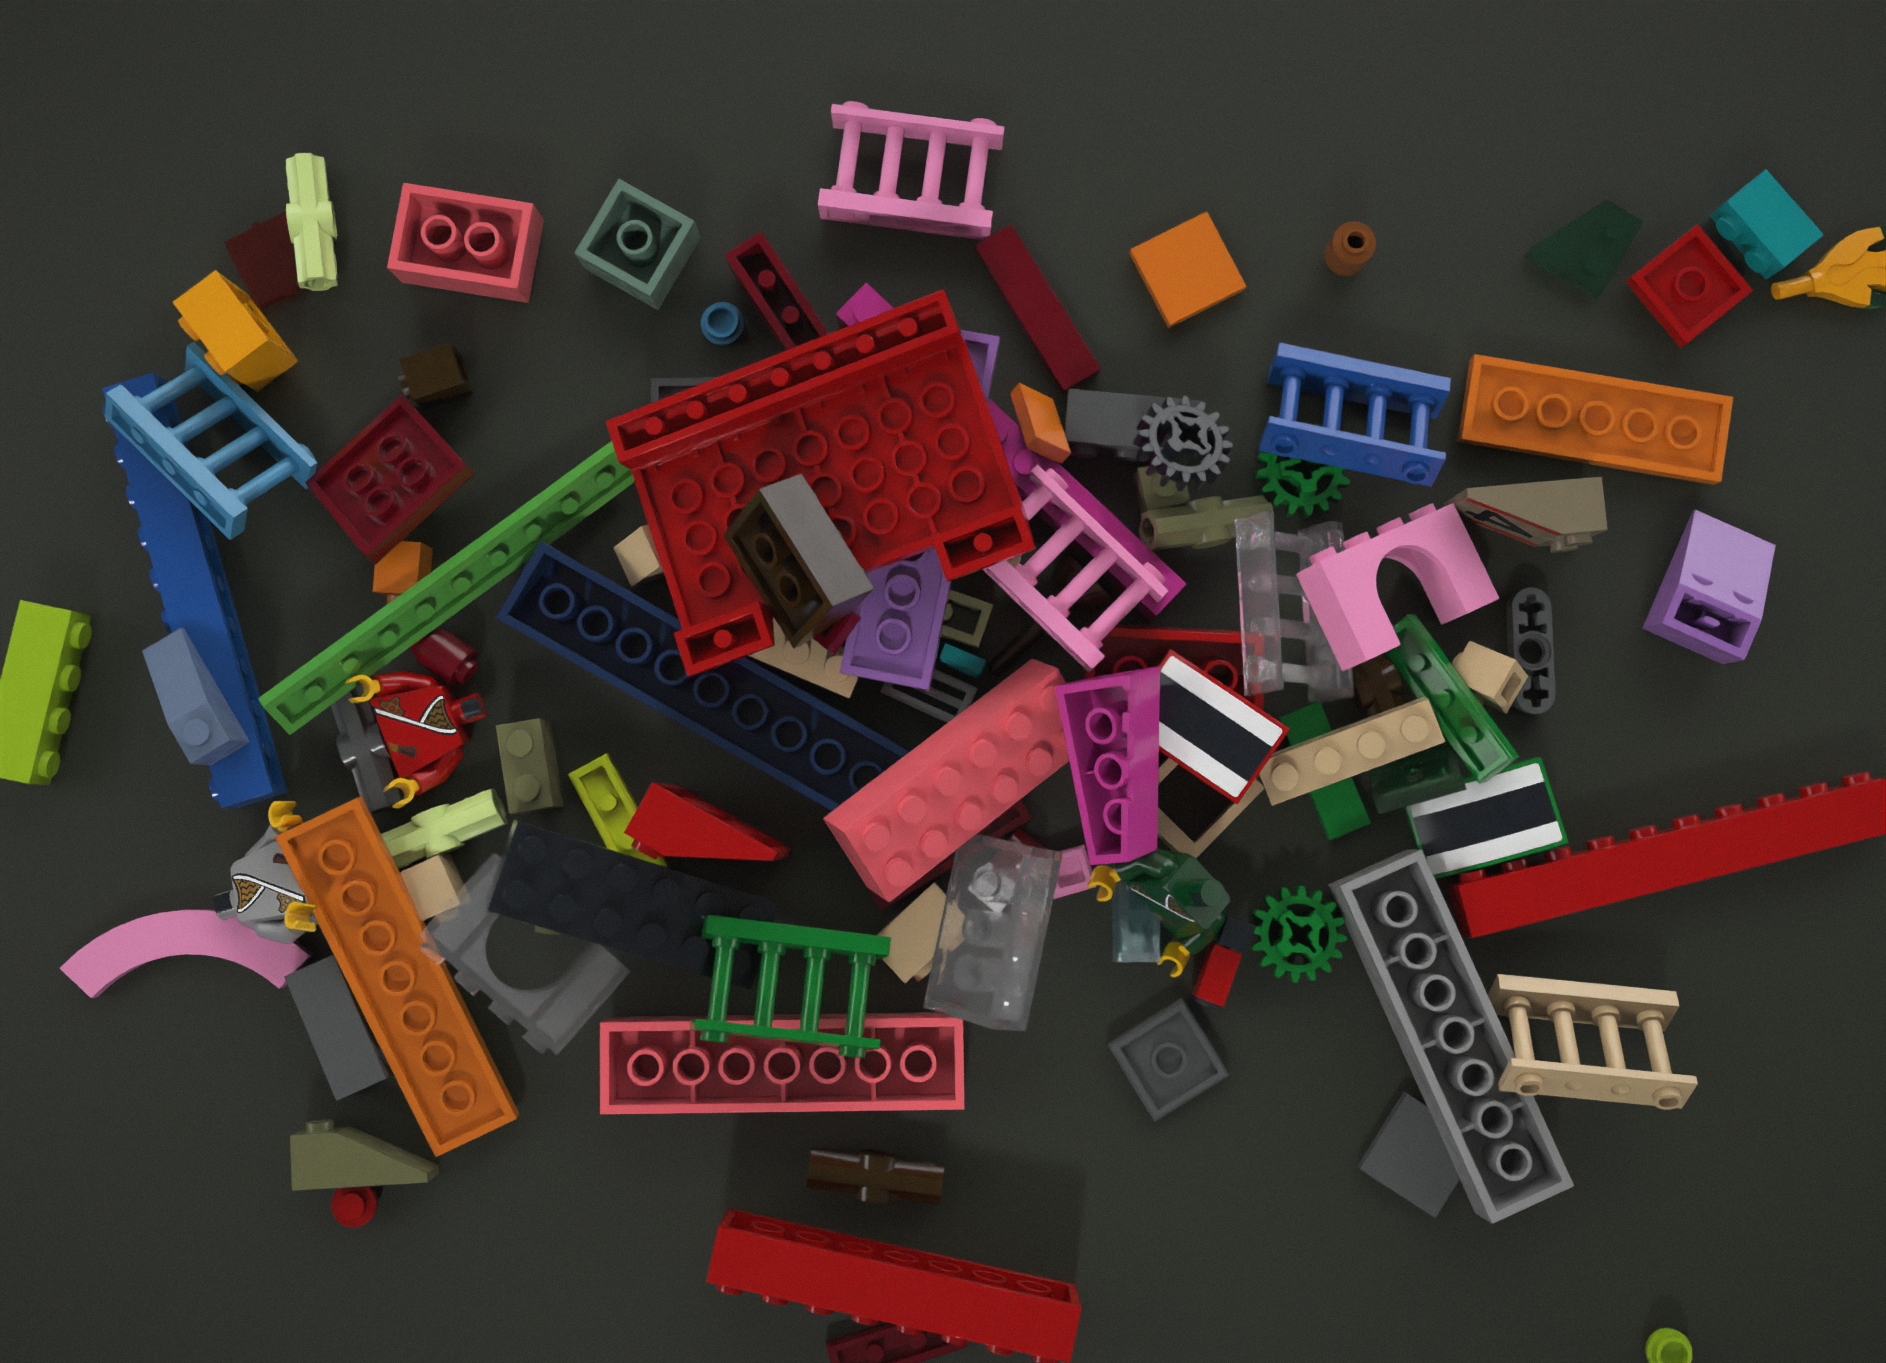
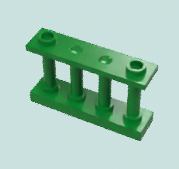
[690,915,891,1058]

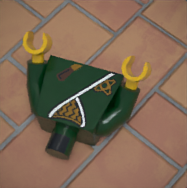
[1087,848,1230,977]

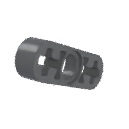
[1506,587,1555,715]

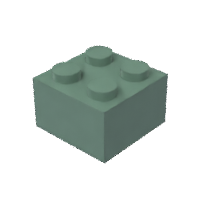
[574,178,701,310]

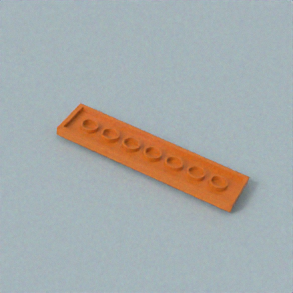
[275,796,520,1157]

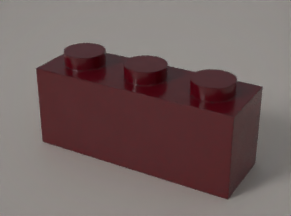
[724,231,829,351]

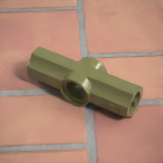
[1139,495,1275,551]

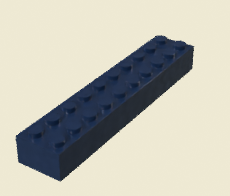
[496,541,910,811]

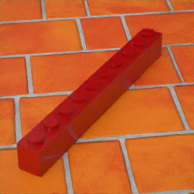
[1446,771,1886,938]

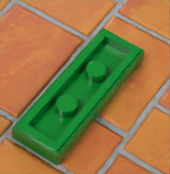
[1277,701,1371,840]

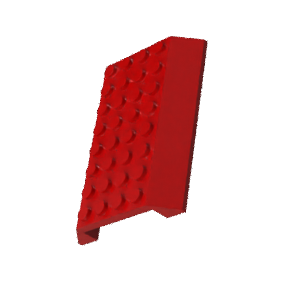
[606,289,1036,677]

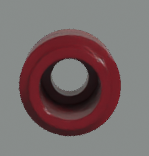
[410,627,479,687]

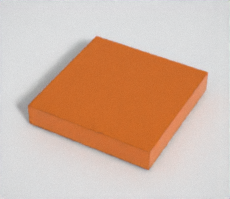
[1129,211,1247,328]

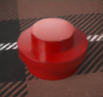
[331,1186,378,1228]

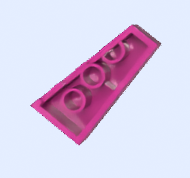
[1055,666,1160,865]

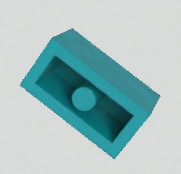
[1709,169,1824,280]

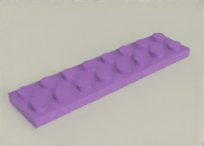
[840,330,1000,691]

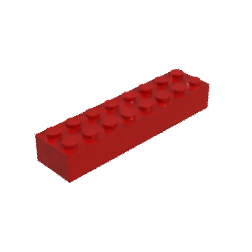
[706,1208,1082,1363]

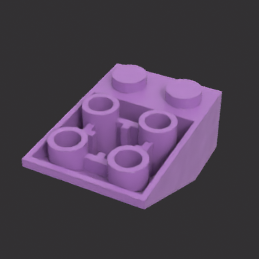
[1642,510,1776,664]

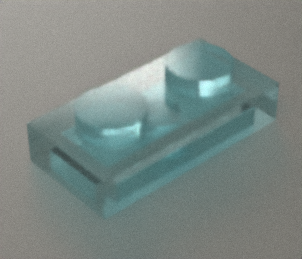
[1112,880,1160,962]

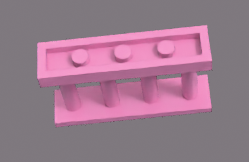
[818,101,1004,240]
[982,464,1168,673]

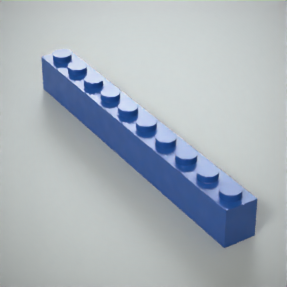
[102,373,288,808]

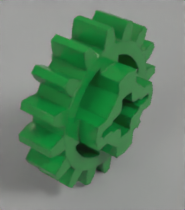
[1254,423,1351,519]
[1249,885,1347,983]

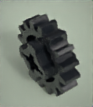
[1133,396,1233,492]

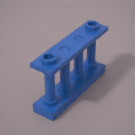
[1258,342,1451,487]

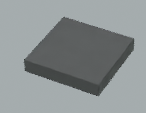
[1106,997,1230,1122]
[1357,1092,1460,1218]

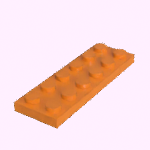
[1457,354,1733,485]

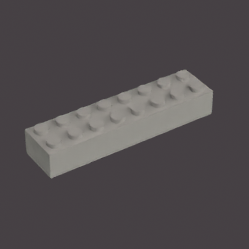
[1328,849,1574,1224]

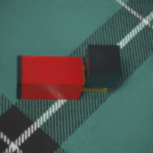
[1191,915,1256,1011]

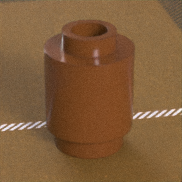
[1324,221,1376,276]

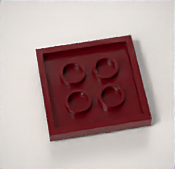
[305,395,475,565]

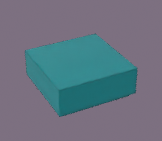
[939,643,986,679]

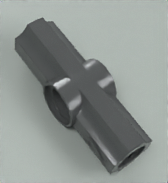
[331,684,404,814]

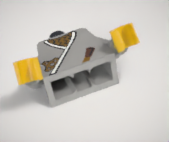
[213,801,318,944]

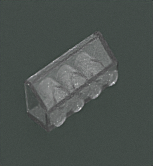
[923,833,1063,1031]

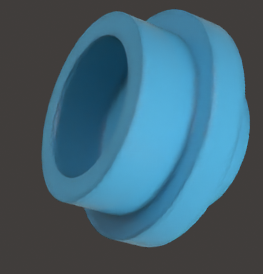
[701,302,744,346]

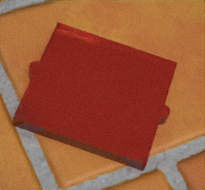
[224,211,302,310]

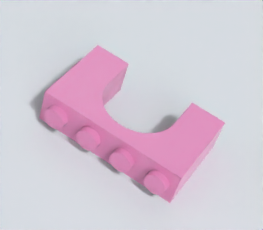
[1296,503,1499,671]

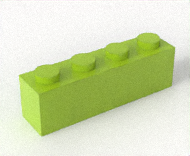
[0,600,92,785]

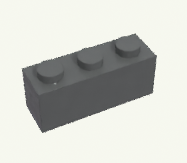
[1063,389,1200,462]
[284,954,394,1101]

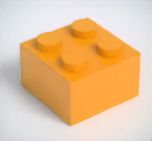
[173,270,299,392]

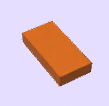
[1010,383,1071,464]

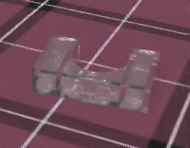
[418,853,631,1055]

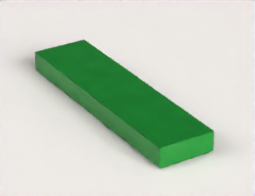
[1384,613,1520,784]

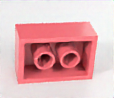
[387,183,544,303]

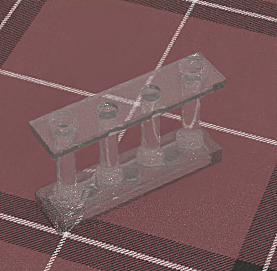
[1235,510,1354,703]

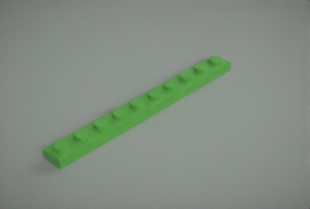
[258,441,635,735]

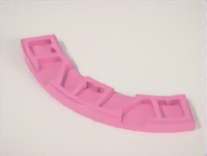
[60,909,314,998]

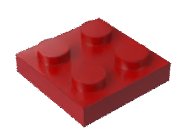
[1625,224,1753,348]

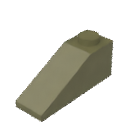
[290,1119,440,1191]

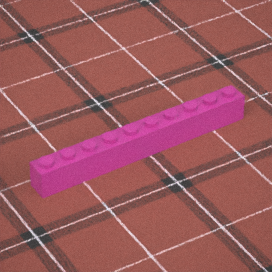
[836,283,1186,621]

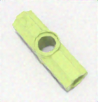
[285,153,338,291]
[381,789,508,869]

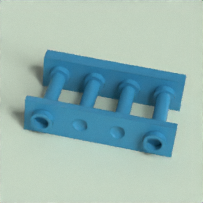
[105,342,317,540]

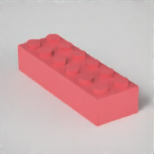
[823,659,1069,902]

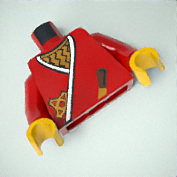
[345,670,487,809]

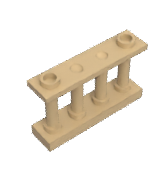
[1488,974,1698,1110]

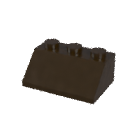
[723,474,874,649]

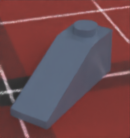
[142,628,250,765]

